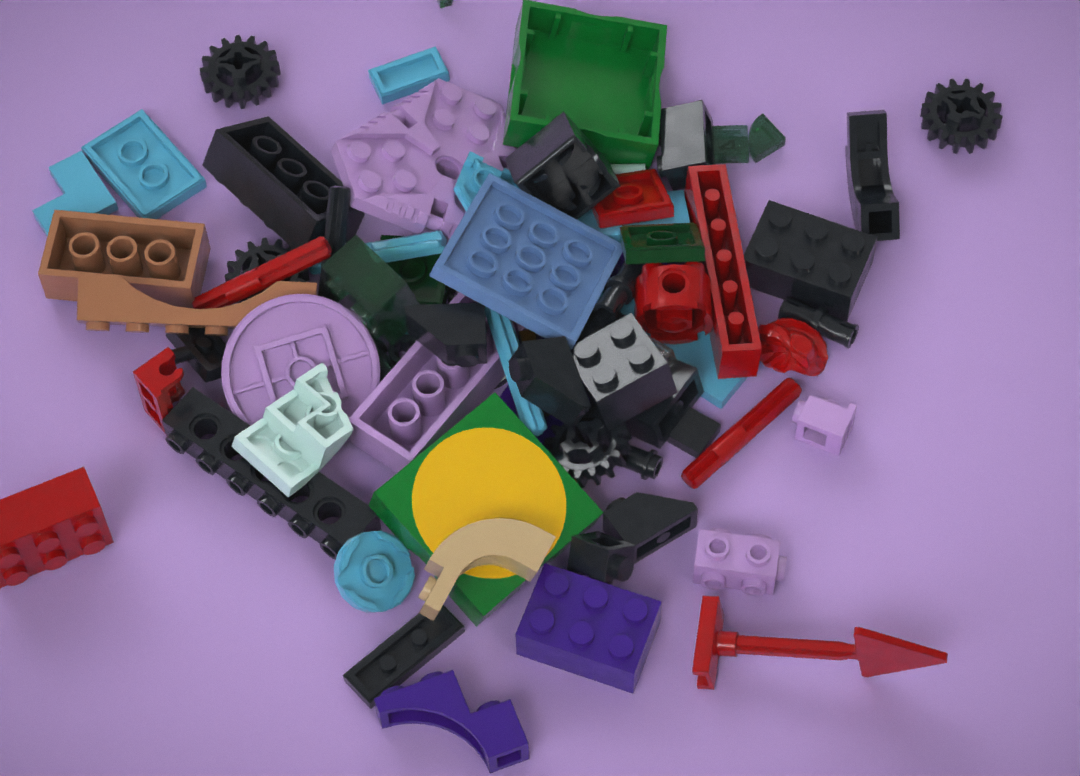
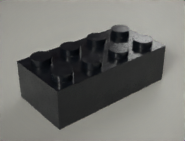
[202,116,365,250]

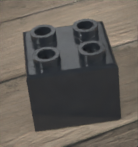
[505,111,620,220]

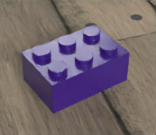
[515,563,662,694]

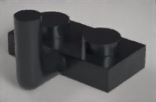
[166,328,227,383]

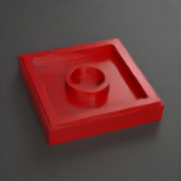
[591,169,674,229]

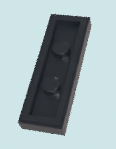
[343,605,465,709]

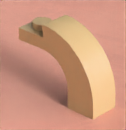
[418,518,556,621]

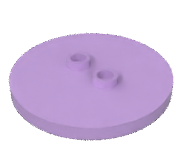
[221,294,380,426]

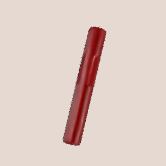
[192,236,332,309]
[681,378,802,489]

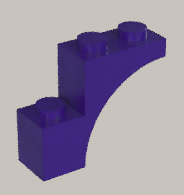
[374,670,529,773]

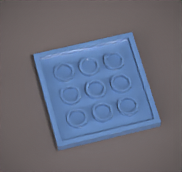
[429,173,623,349]

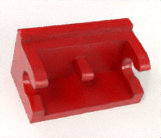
[133,347,185,434]

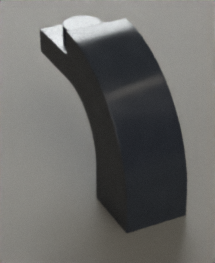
[845,110,900,241]

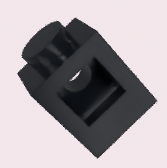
[567,531,635,584]

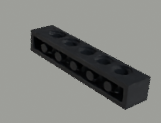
[162,387,382,560]

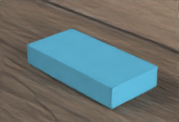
[368,46,450,105]

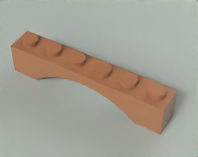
[77,273,317,336]

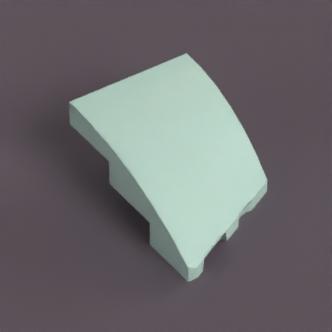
[232,363,353,497]

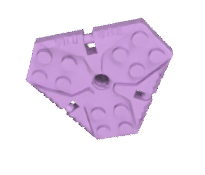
[331,78,518,245]

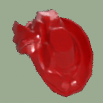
[758,318,828,376]

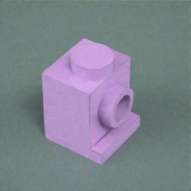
[792,394,857,456]

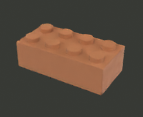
[38,210,211,309]

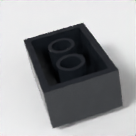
[744,200,877,321]

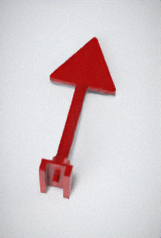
[692,596,948,690]

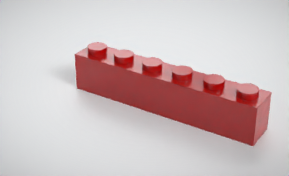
[684,164,762,379]

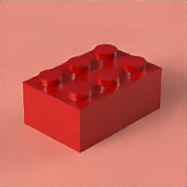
[0,467,114,588]

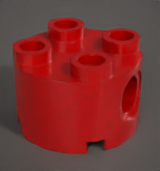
[634,261,714,345]

